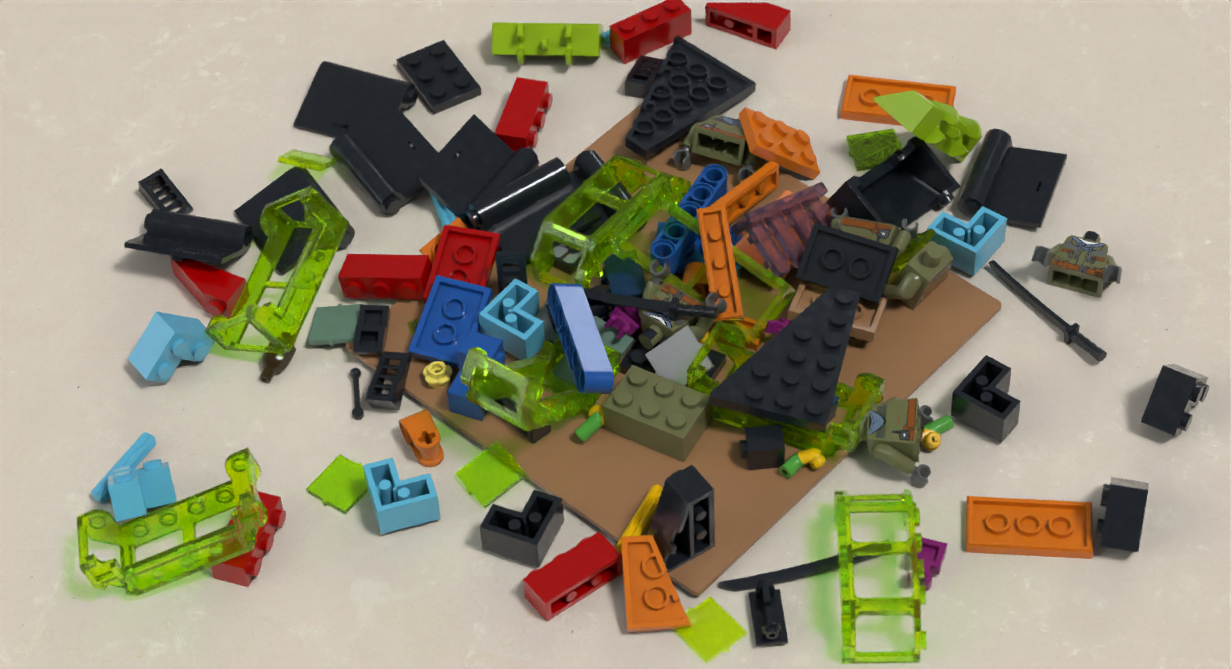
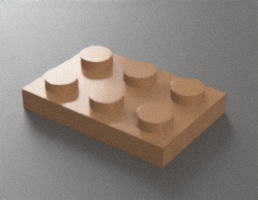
[787,281,888,342]

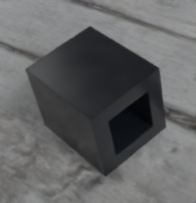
[739,424,785,470]

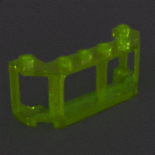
[530,154,691,289]
[687,321,885,459]
[460,328,622,431]
[77,448,268,596]
[834,489,927,664]

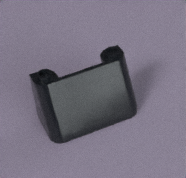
[825,136,960,231]

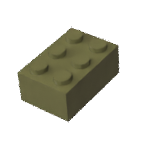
[603,365,713,462]

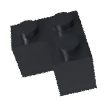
[951,355,1021,443]
[1141,364,1209,436]
[1095,477,1149,552]
[480,490,564,568]

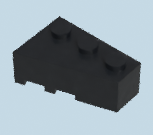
[648,465,715,573]

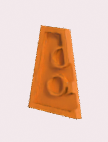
[621,535,691,633]

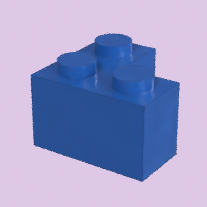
[447,330,509,421]

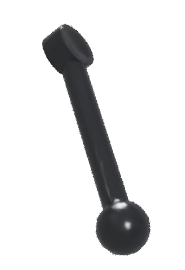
[350,368,364,420]

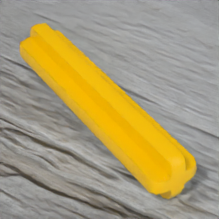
[615,484,663,555]

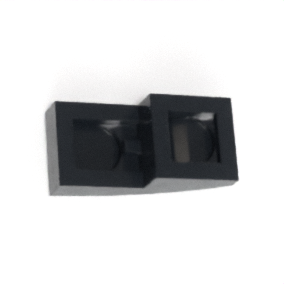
[353,305,390,355]

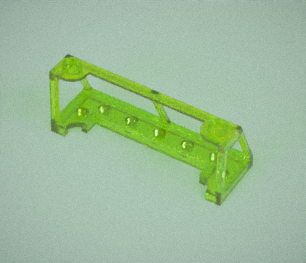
[607,184,797,346]
[205,186,350,354]

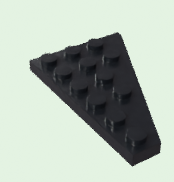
[625,36,756,159]
[708,286,861,433]

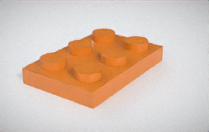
[738,107,820,180]

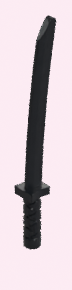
[989,260,1107,362]
[583,287,718,321]
[718,540,892,592]

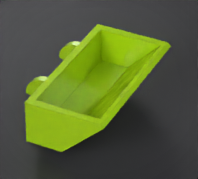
[492,22,603,65]
[874,90,983,163]

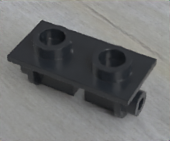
[748,579,788,646]

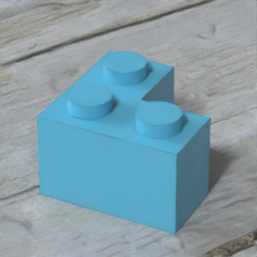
[926,206,1007,276]
[479,278,545,363]
[128,311,216,383]
[363,458,441,534]
[108,459,177,522]

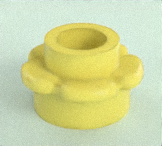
[423,361,453,389]

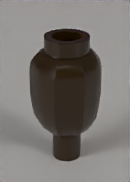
[259,332,296,383]

